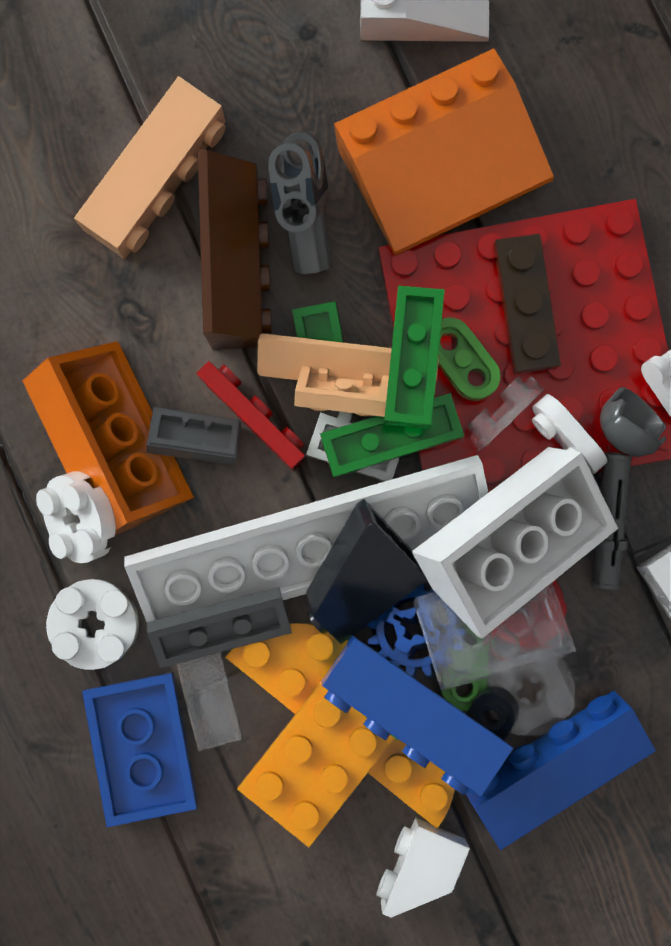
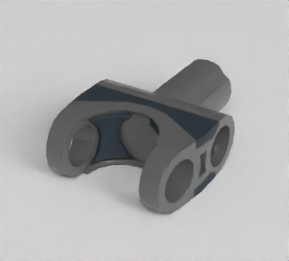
[268,131,333,274]

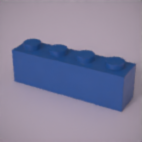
[321,635,513,796]
[466,691,656,850]

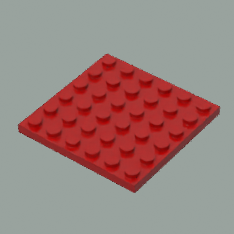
[378,199,671,493]

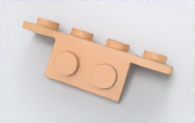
[257,333,439,417]

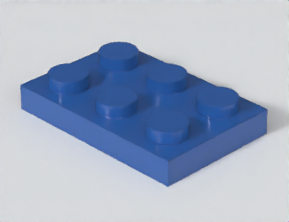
[82,672,199,827]

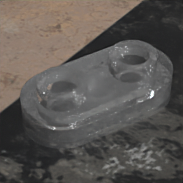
[467,376,544,452]

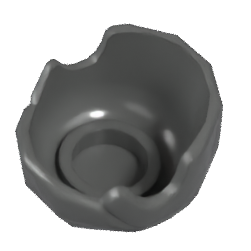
[600,387,666,457]

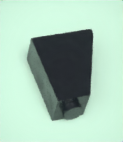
[306,499,427,644]

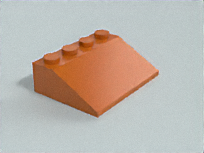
[334,48,554,256]

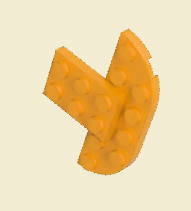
[225,623,455,848]

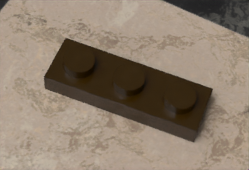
[493,234,561,374]

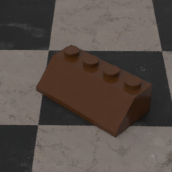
[198,150,272,350]

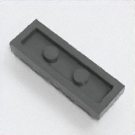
[147,587,292,668]

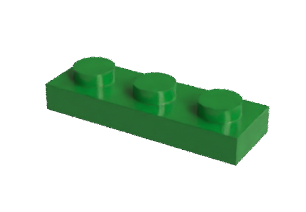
[384,286,444,429]
[320,393,464,478]

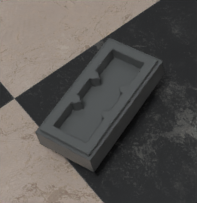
[146,407,242,466]

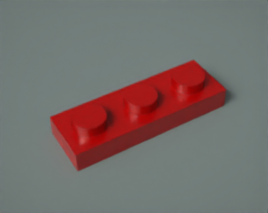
[196,361,306,472]

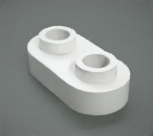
[532,394,608,475]

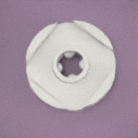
[36,471,116,563]
[46,579,139,670]

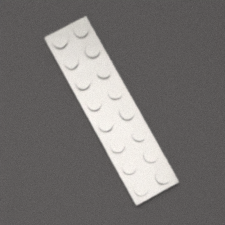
[124,455,488,622]

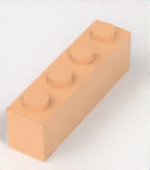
[74,76,226,259]

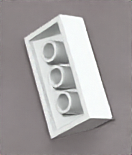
[412,447,618,639]

